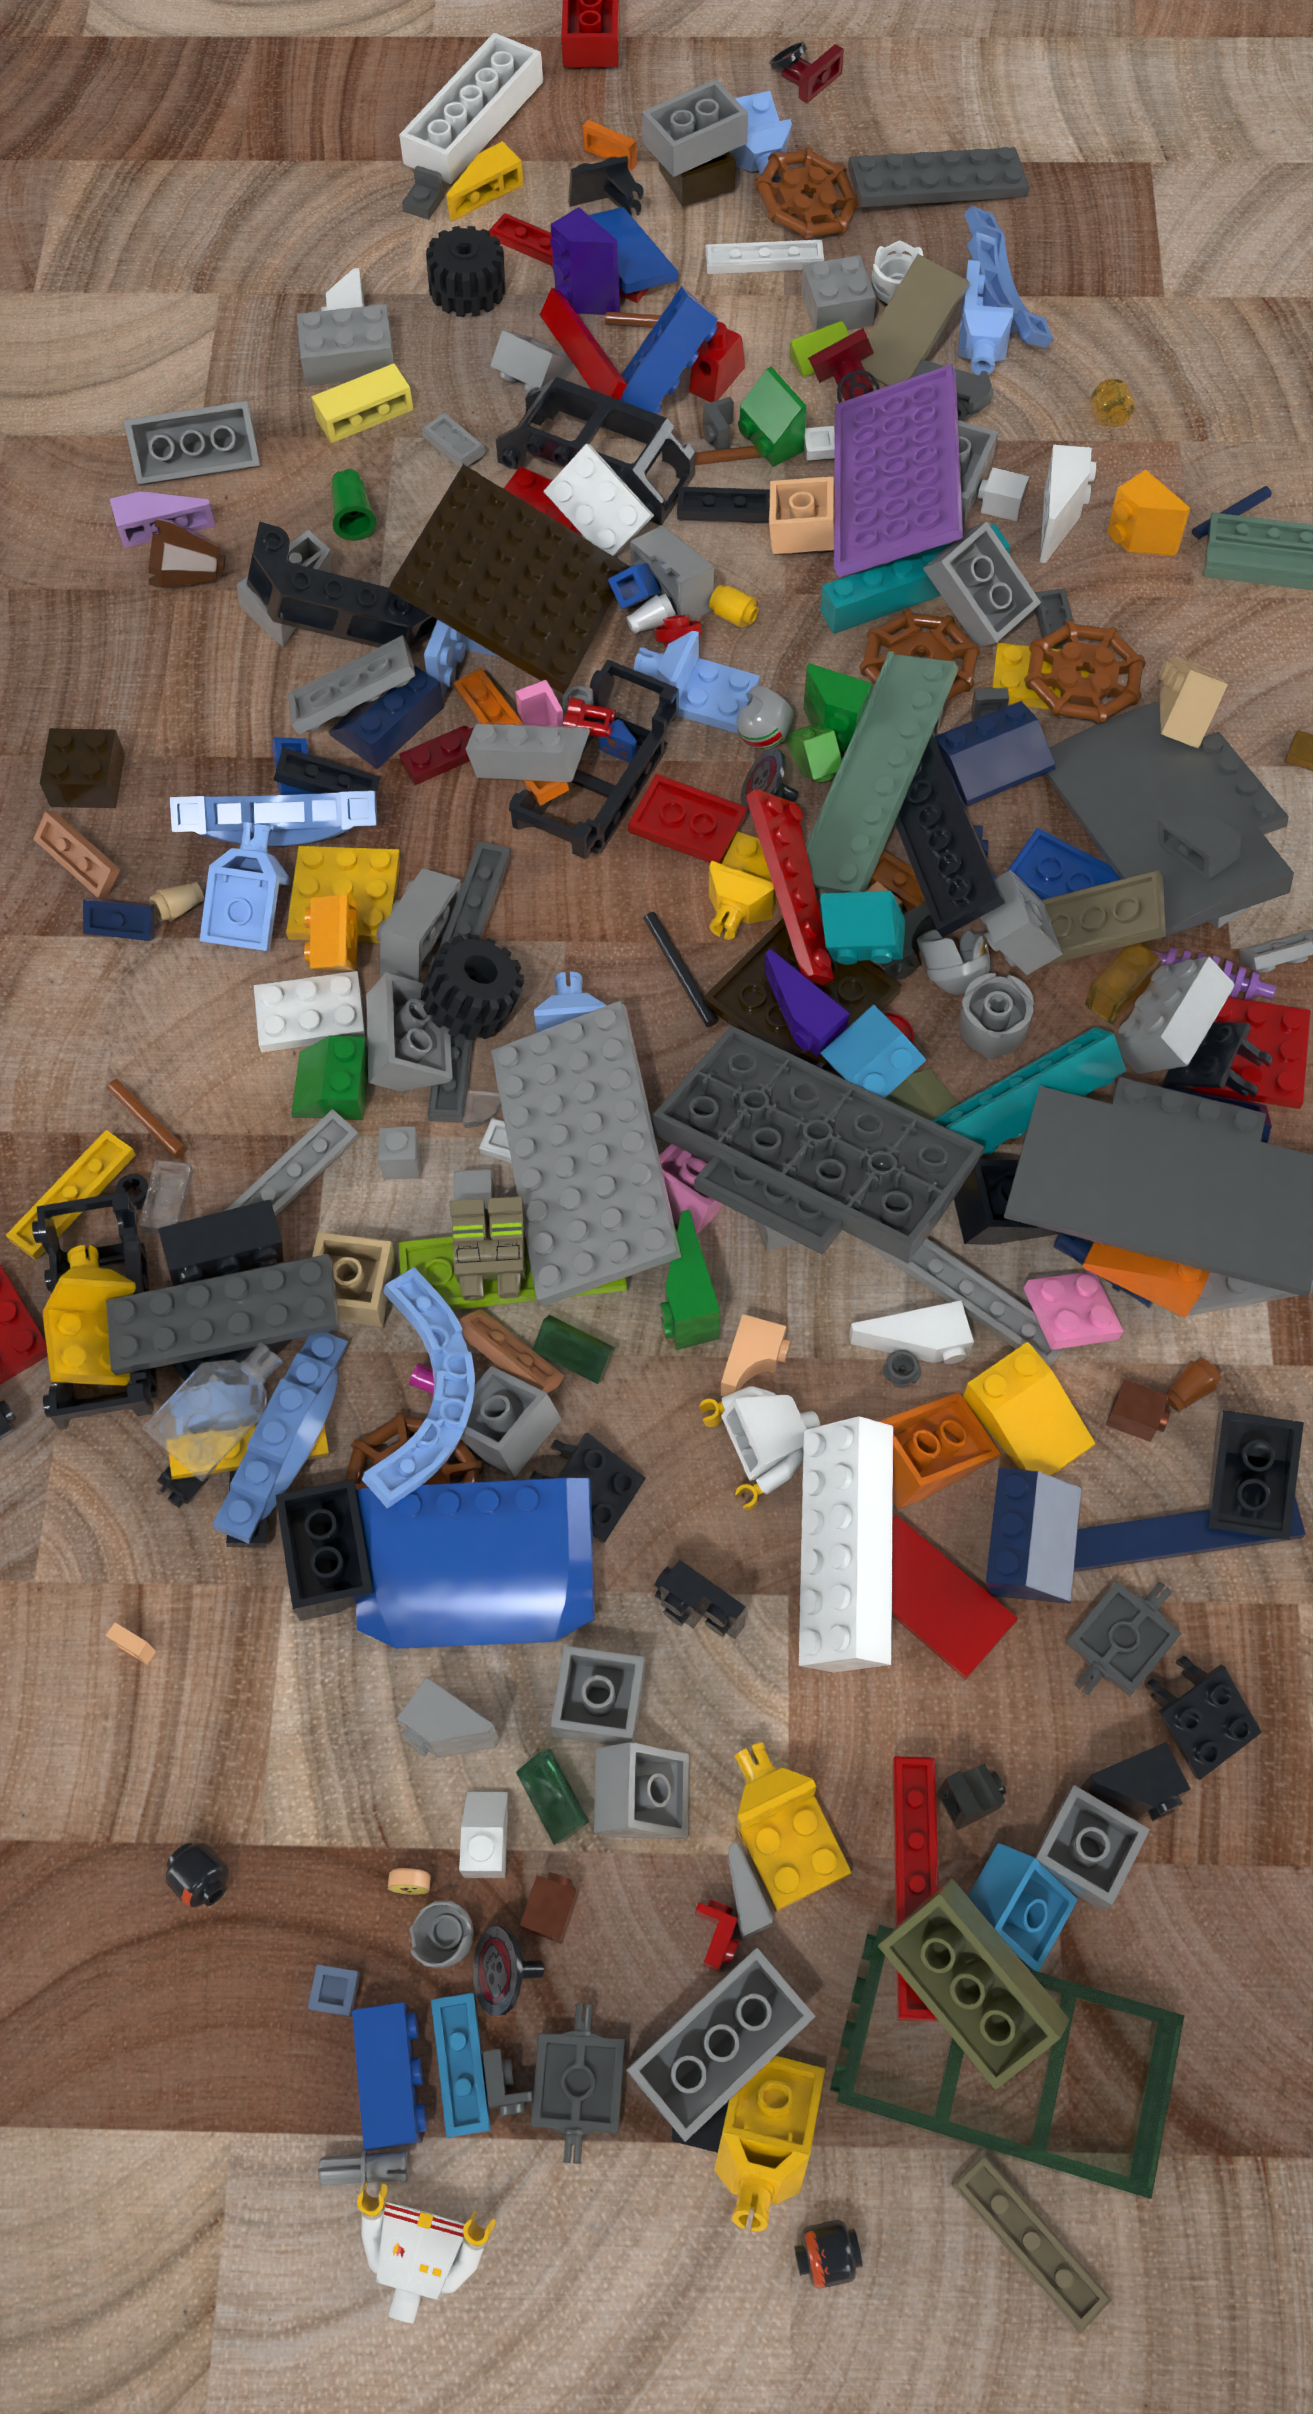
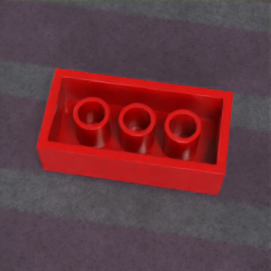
[561,0,620,68]

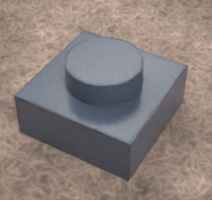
[308,1964,361,2017]

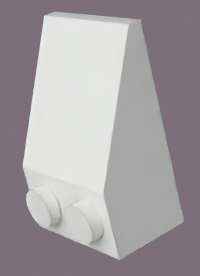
[1039,445,1096,563]

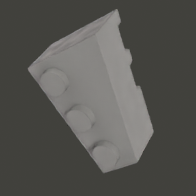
[630,525,715,621]
[237,529,332,647]
[377,868,460,983]

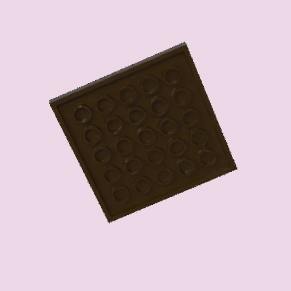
[388,464,630,695]

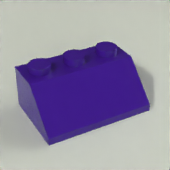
[550,207,620,315]

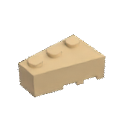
[1158,655,1228,748]

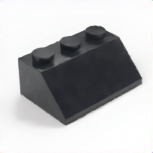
[275,1479,373,1621]

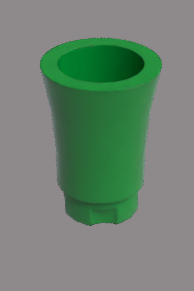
[331,469,377,541]

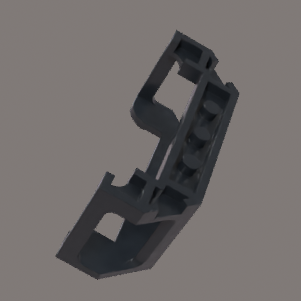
[496,377,695,525]
[247,522,438,648]
[509,660,679,859]
[32,1192,158,1430]

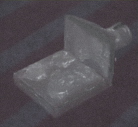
[142,1342,283,1482]

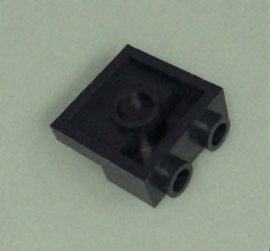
[654,1560,746,1639]

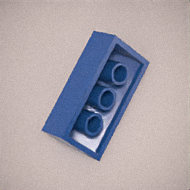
[620,286,718,414]

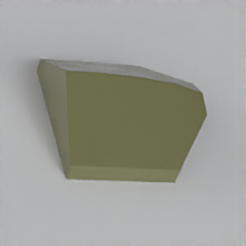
[884,1069,959,1121]

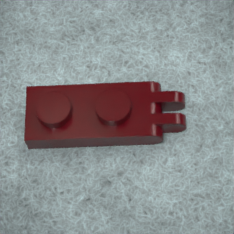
[399,726,474,785]

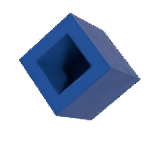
[608,563,661,610]

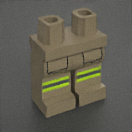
[449,1196,525,1301]

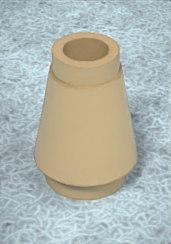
[150,882,204,922]

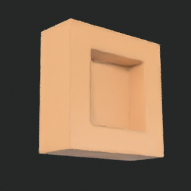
[106,1623,156,1665]

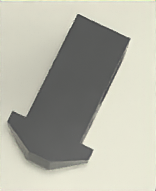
[913,359,993,422]

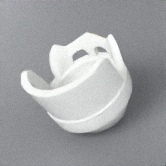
[872,240,923,304]

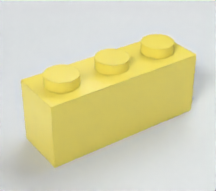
[311,363,413,443]

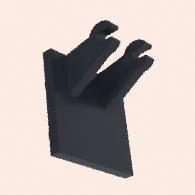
[568,156,644,216]
[1163,1022,1273,1097]
[529,1433,646,1543]
[1145,1656,1262,1780]

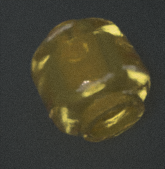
[1090,379,1135,427]

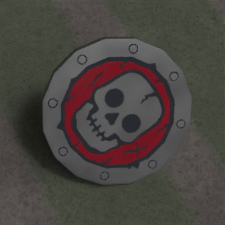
[741,749,798,812]
[473,1926,544,2016]

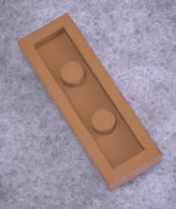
[33,811,120,898]
[458,1308,564,1393]

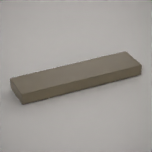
[951,2152,1112,2333]

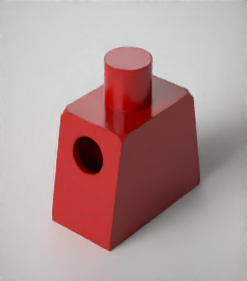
[689,321,745,403]

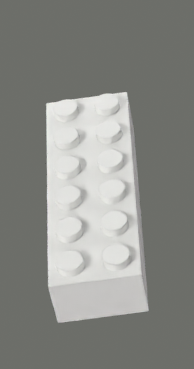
[399,33,543,184]
[799,1416,893,1673]

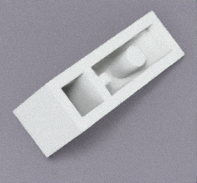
[849,1300,974,1364]

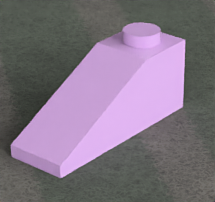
[110,491,216,548]

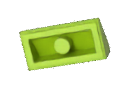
[789,321,849,377]

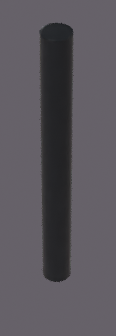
[644,912,718,1027]

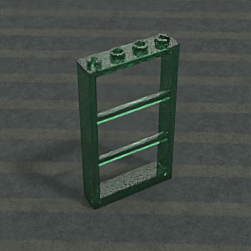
[829,1925,1185,2200]

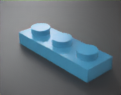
[431,1993,491,2138]

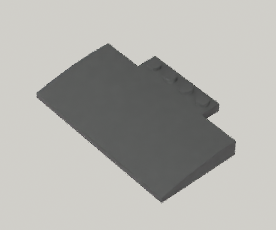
[1044,702,1294,936]
[652,1025,984,1263]
[1004,1077,1313,1297]

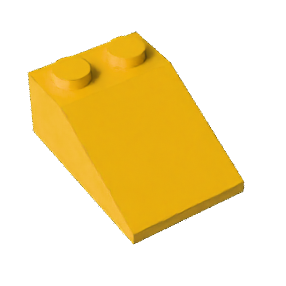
[963,1342,1096,1476]

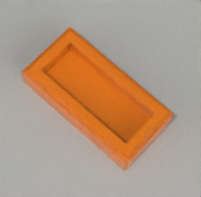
[583,120,637,171]

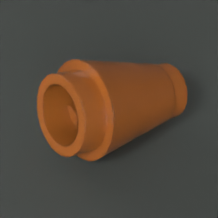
[1166,1357,1222,1413]

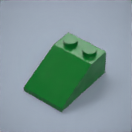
[660,1210,720,1350]

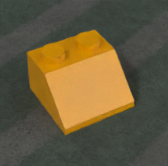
[1107,469,1190,556]
[304,895,358,972]

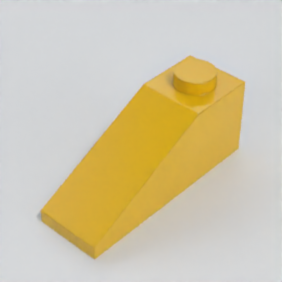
[446,141,524,222]

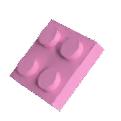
[1023,1271,1124,1350]

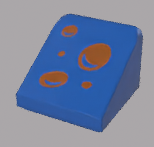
[599,719,637,763]

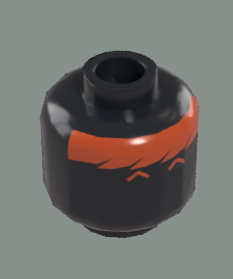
[166,1843,229,1908]
[794,2220,863,2289]

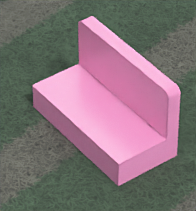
[515,680,563,726]

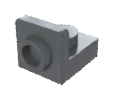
[402,166,444,220]
[483,2049,533,2117]

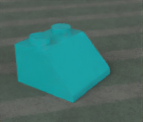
[820,891,906,965]

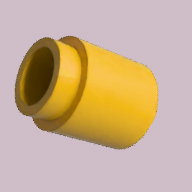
[709,585,759,628]

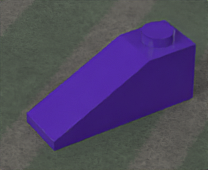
[765,949,849,1057]

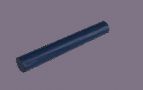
[1192,486,1272,540]

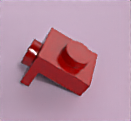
[695,1900,739,1973]

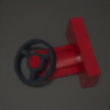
[769,42,844,103]
[808,328,880,403]

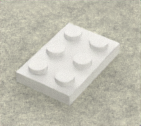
[544,444,654,557]
[254,971,366,1053]

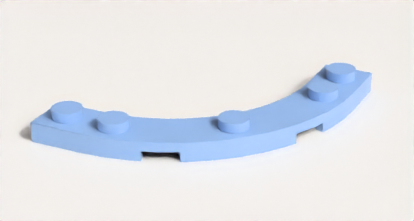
[362,1267,475,1509]

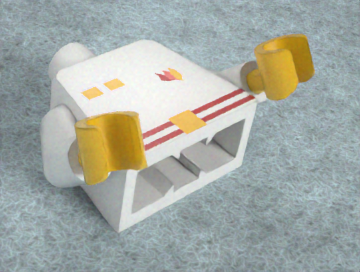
[699,1386,820,1511]
[357,2182,496,2324]

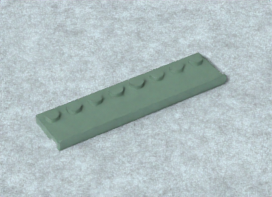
[1204,512,1313,590]
[806,651,958,893]

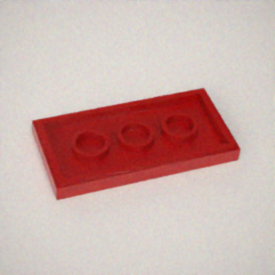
[892,1514,1018,1680]

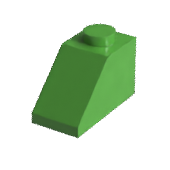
[785,724,842,783]

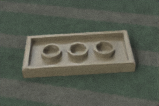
[861,254,970,386]
[1042,870,1166,966]

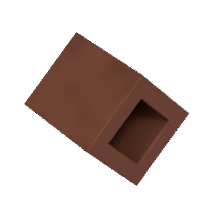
[1106,1379,1171,1442]
[519,1872,579,1944]

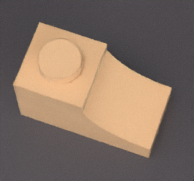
[721,1314,791,1396]

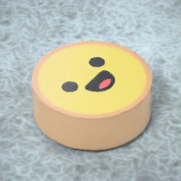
[388,1868,431,1895]

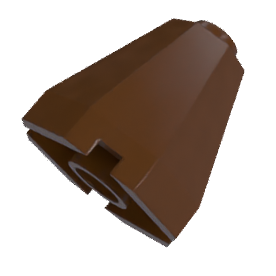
[149,518,226,587]

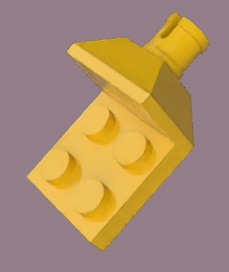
[709,831,779,940]
[42,1245,136,1386]
[734,1742,852,1912]
[714,2055,825,2232]

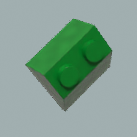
[738,366,807,467]
[803,663,872,752]
[291,1036,368,1120]

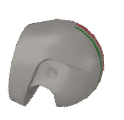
[736,686,794,750]

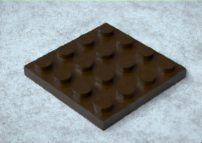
[703,918,901,1070]

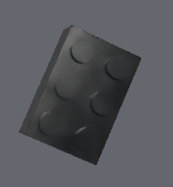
[158,1199,284,1286]

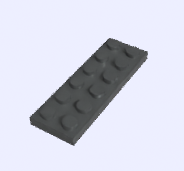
[848,147,1030,207]
[106,1254,340,1375]

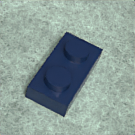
[83,897,155,941]

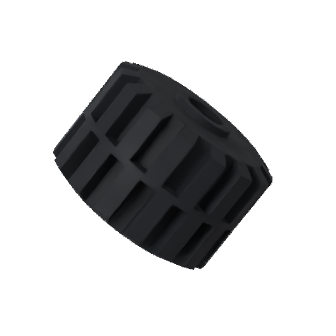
[426,226,505,317]
[421,934,524,1040]

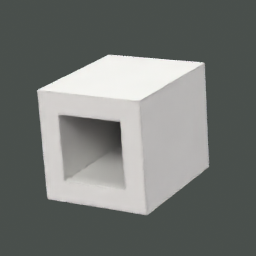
[978,467,1029,522]

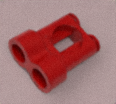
[563,697,616,739]

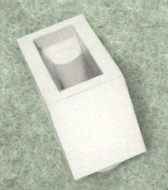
[321,268,365,311]
[459,1792,508,1878]

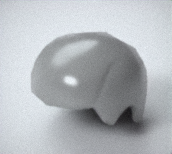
[409,1901,474,1968]

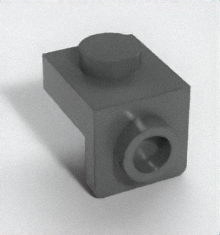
[702,397,734,450]

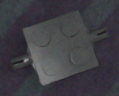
[1066,1581,1182,1697]
[531,2004,625,2164]

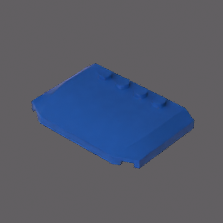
[356,1478,596,1649]

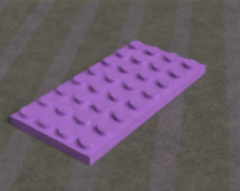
[834,364,963,578]

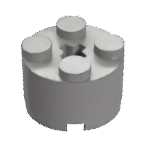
[957,973,1034,1059]

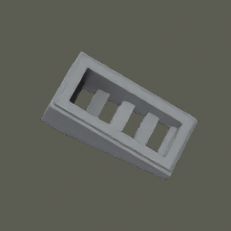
[728,1842,773,1940]

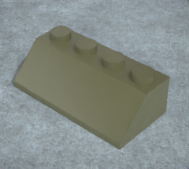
[878,1878,1070,2090]

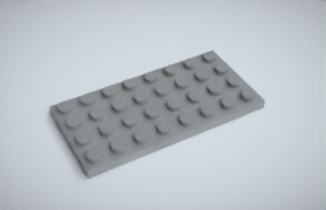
[491,1000,681,1306]

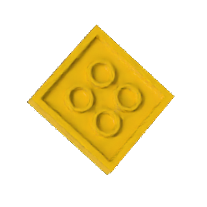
[286,846,401,943]

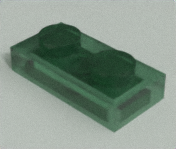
[532,1315,615,1384]
[516,1749,589,1845]

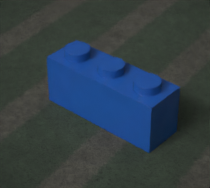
[352,2002,428,2151]

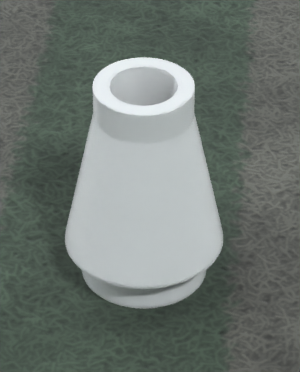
[626,594,676,635]

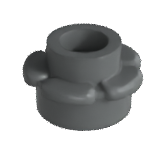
[883,1351,921,1388]

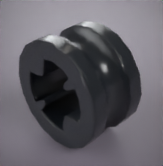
[115,1174,152,1211]

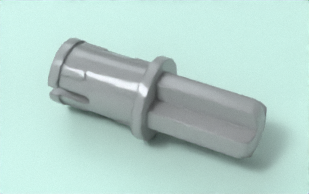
[318,2150,407,2188]

